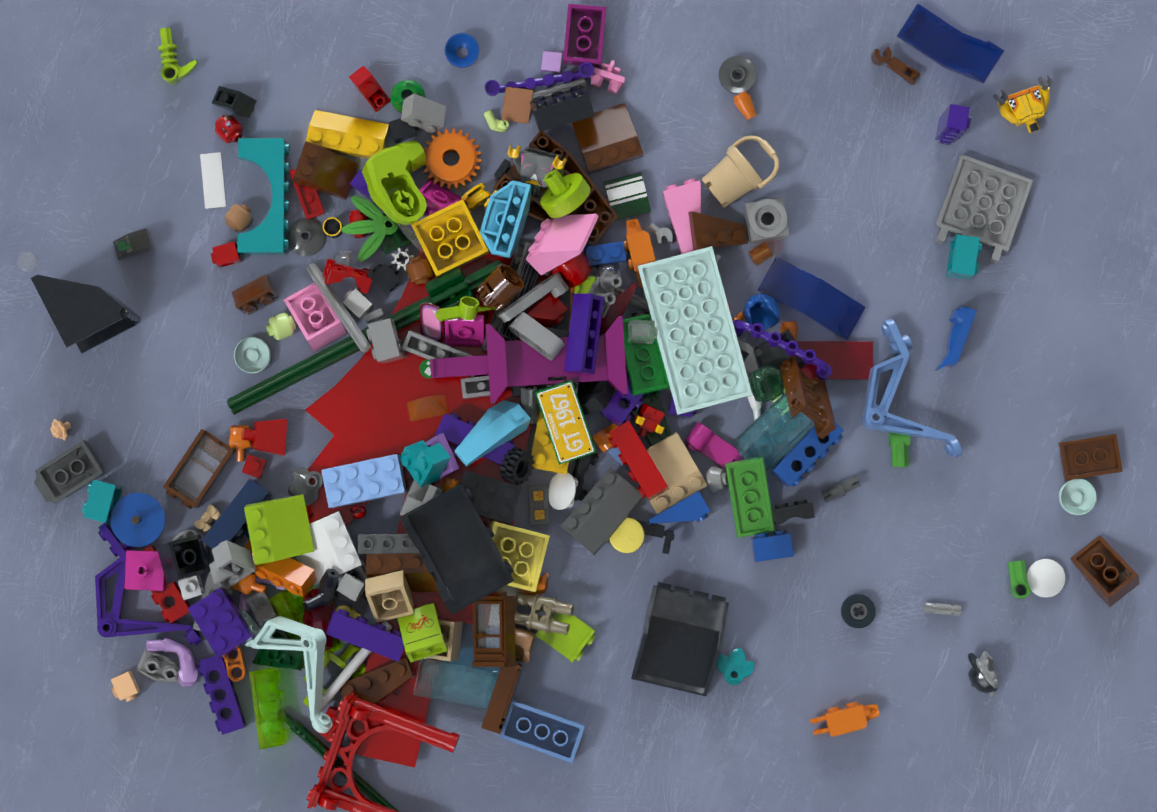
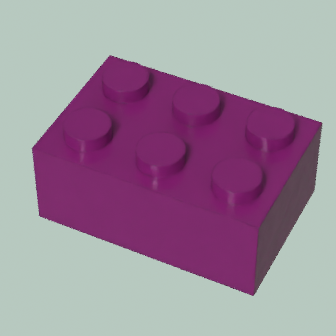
[563,4,606,68]

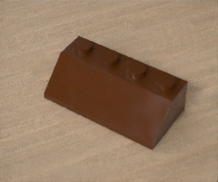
[366,553,439,592]

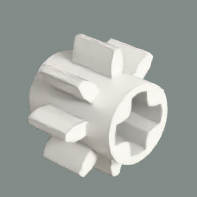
[391,248,414,272]

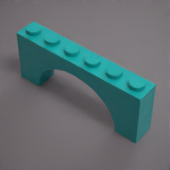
[237,138,290,255]

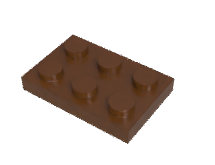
[1058,434,1123,481]

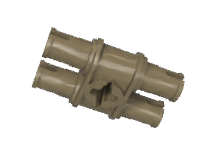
[515,592,574,635]

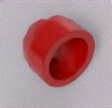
[350,504,367,520]

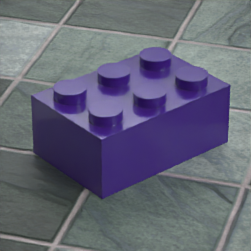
[188,588,256,658]

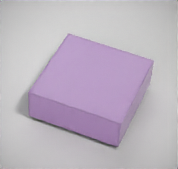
[541,51,562,73]

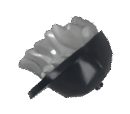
[968,651,999,698]

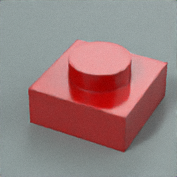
[242,454,267,479]

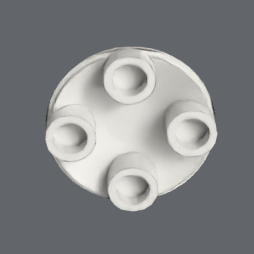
[548,472,578,510]
[1027,559,1065,597]

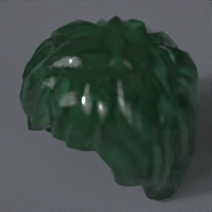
[749,365,784,402]

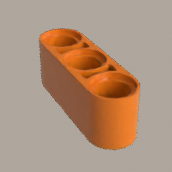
[224,646,247,681]

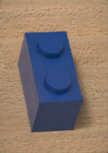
[585,241,626,268]
[751,530,794,562]

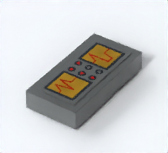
[528,486,550,525]

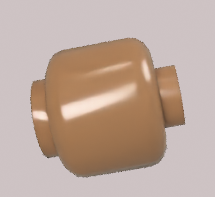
[224,204,253,232]

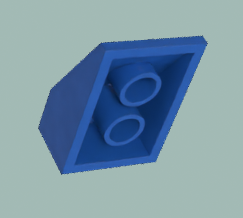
[647,491,710,524]

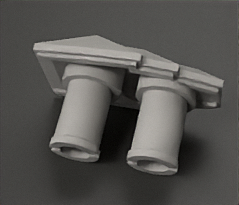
[589,270,622,318]
[136,649,180,683]

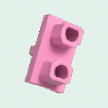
[591,60,625,94]

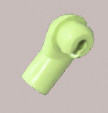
[484,110,509,132]

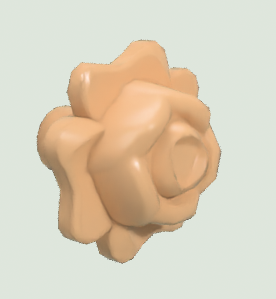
[50,419,71,441]

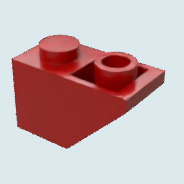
[349,66,391,112]

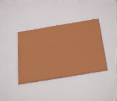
[501,87,533,124]

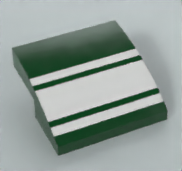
[604,172,651,221]

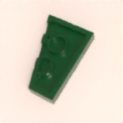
[252,631,305,671]

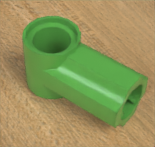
[889,432,910,467]
[1007,560,1031,599]

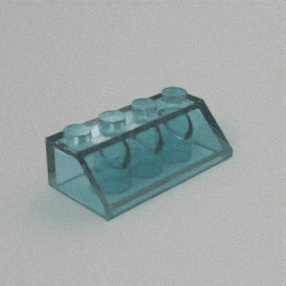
[734,393,815,472]
[413,658,499,709]

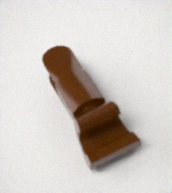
[871,47,921,85]

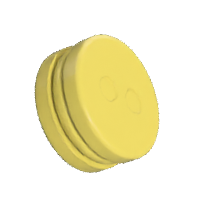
[609,517,645,553]

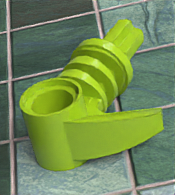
[158,27,198,85]

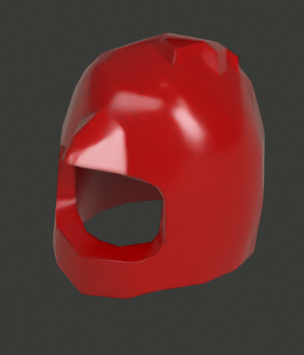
[552,253,591,288]

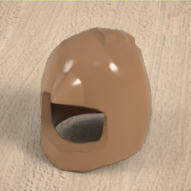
[499,627,535,664]

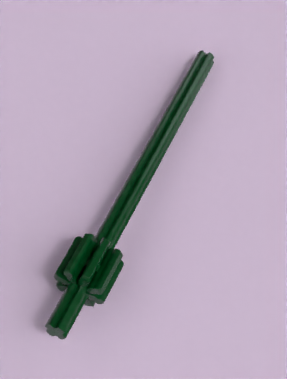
[227,260,501,415]

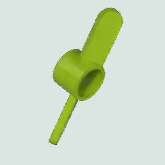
[435,296,495,321]

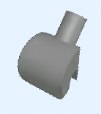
[648,223,674,245]

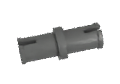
[821,475,861,503]

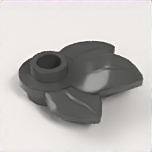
[288,467,323,506]

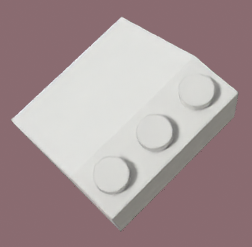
[296,511,363,586]

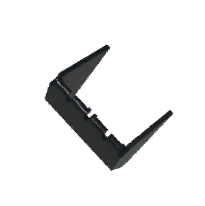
[31,274,141,354]
[631,582,729,696]

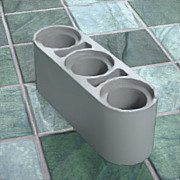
[509,312,565,361]

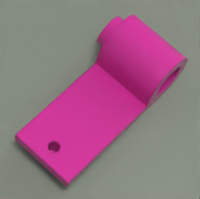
[685,422,745,469]

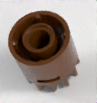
[477,264,524,311]

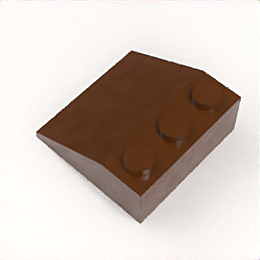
[571,103,643,175]

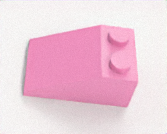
[284,282,347,352]

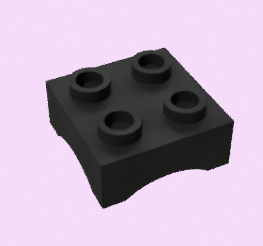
[754,329,807,383]
[577,381,615,415]
[772,499,815,525]

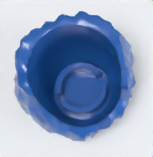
[744,293,780,330]

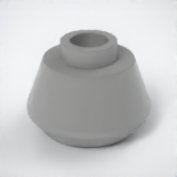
[706,466,728,492]

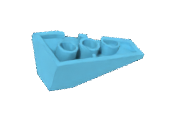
[455,400,531,466]

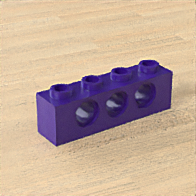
[601,377,649,426]
[197,655,247,735]

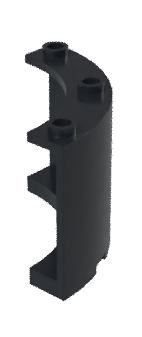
[399,483,514,615]

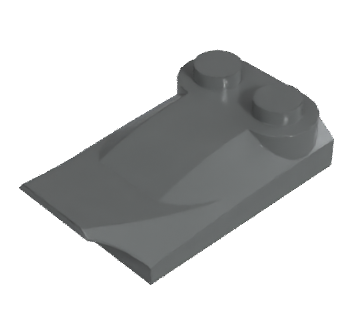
[34,440,105,504]

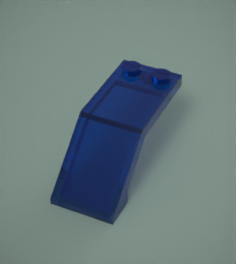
[896,4,1004,83]
[757,257,866,340]

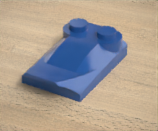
[935,306,977,371]

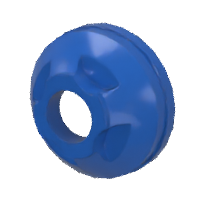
[444,33,479,68]

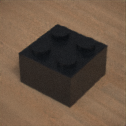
[157,534,211,584]

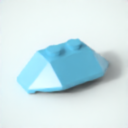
[480,180,532,258]

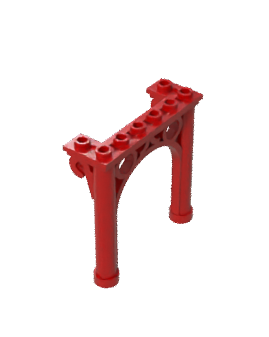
[306,691,460,812]

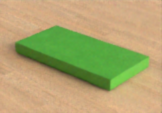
[725,457,775,538]

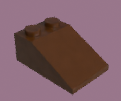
[292,141,358,200]
[1070,535,1140,607]

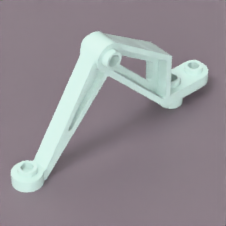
[239,610,333,733]

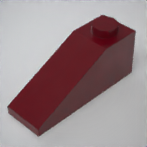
[600,282,638,334]

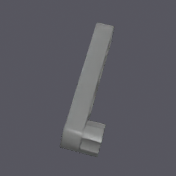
[498,272,569,323]

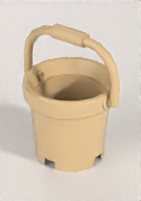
[701,135,779,209]

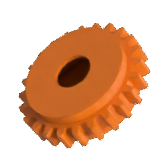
[423,128,482,190]

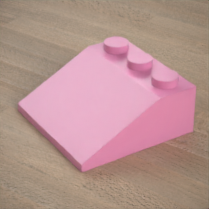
[526,214,599,275]

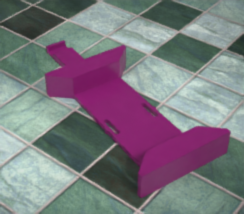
[430,316,628,404]

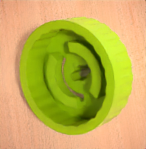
[540,170,590,218]

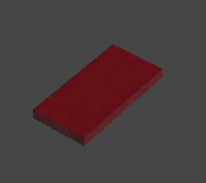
[796,341,873,380]

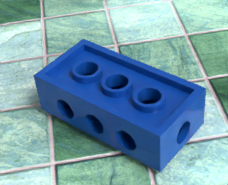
[771,422,844,487]

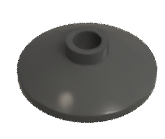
[719,56,757,93]
[287,218,325,256]

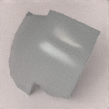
[400,479,443,515]

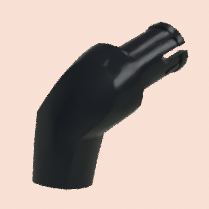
[303,569,339,612]

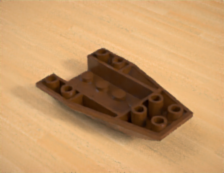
[493,131,618,246]

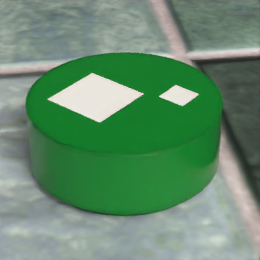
[419,359,432,379]

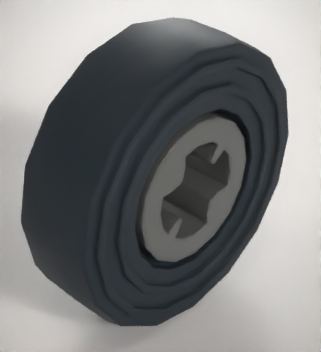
[841,594,876,628]

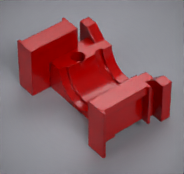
[322,259,372,294]

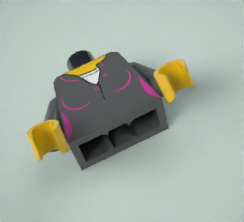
[507,145,567,195]

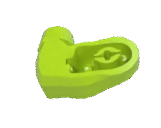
[362,140,427,225]

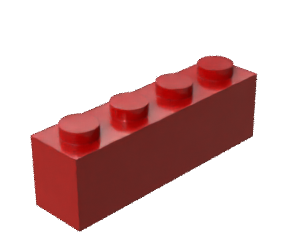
[608,421,669,501]

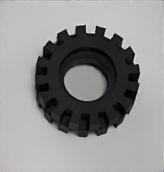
[500,447,534,485]

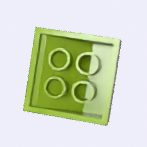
[244,494,314,565]

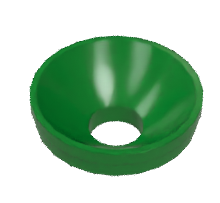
[391,80,425,113]

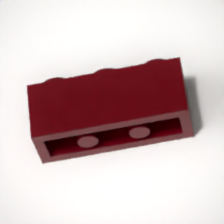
[302,588,334,652]

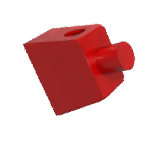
[241,419,287,456]

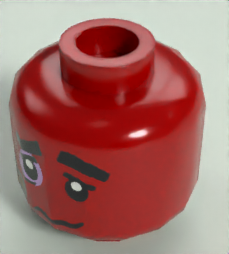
[215,115,243,144]

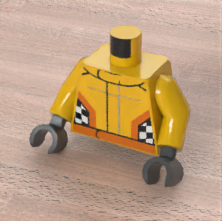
[993,75,1052,134]

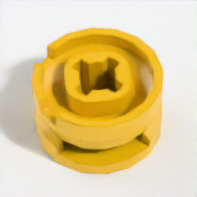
[461,183,491,211]

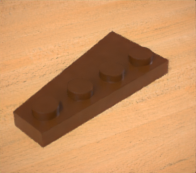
[340,657,415,704]

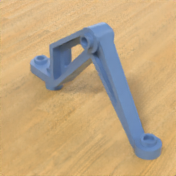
[862,318,962,458]

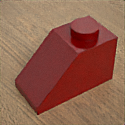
[527,293,568,328]

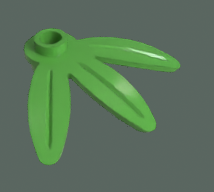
[341,196,398,262]

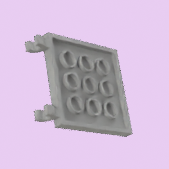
[935,154,1033,264]

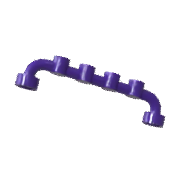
[484,62,594,96]
[733,320,832,380]

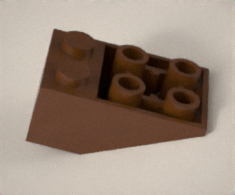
[232,274,278,315]

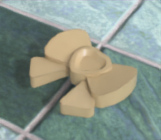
[195,505,221,534]

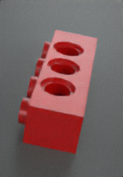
[142,545,191,623]

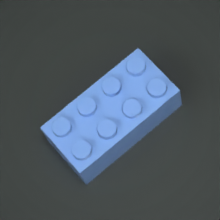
[321,454,408,509]

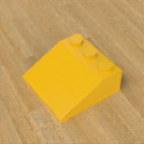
[411,199,489,277]

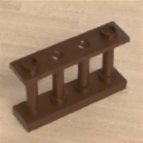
[780,355,836,439]

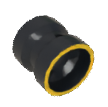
[323,217,343,239]

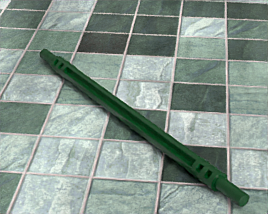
[277,709,399,812]

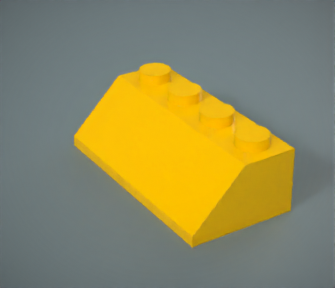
[306,110,390,159]

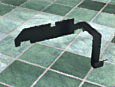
[637,520,675,554]

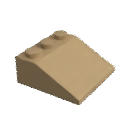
[646,432,707,514]

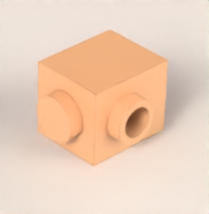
[111,671,141,702]

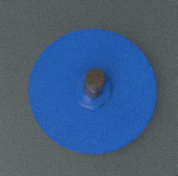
[110,493,165,547]

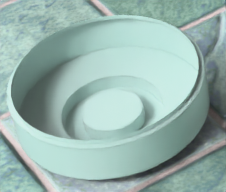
[234,337,271,374]
[1059,479,1097,515]

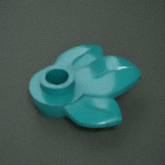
[717,647,755,686]

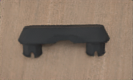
[572,453,599,502]

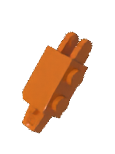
[623,219,656,288]
[810,701,880,737]

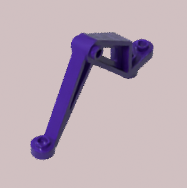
[95,523,203,645]

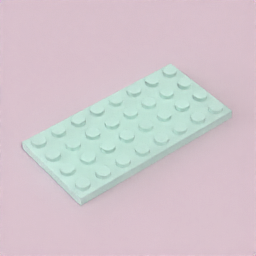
[638,246,752,415]

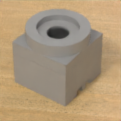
[743,198,789,245]

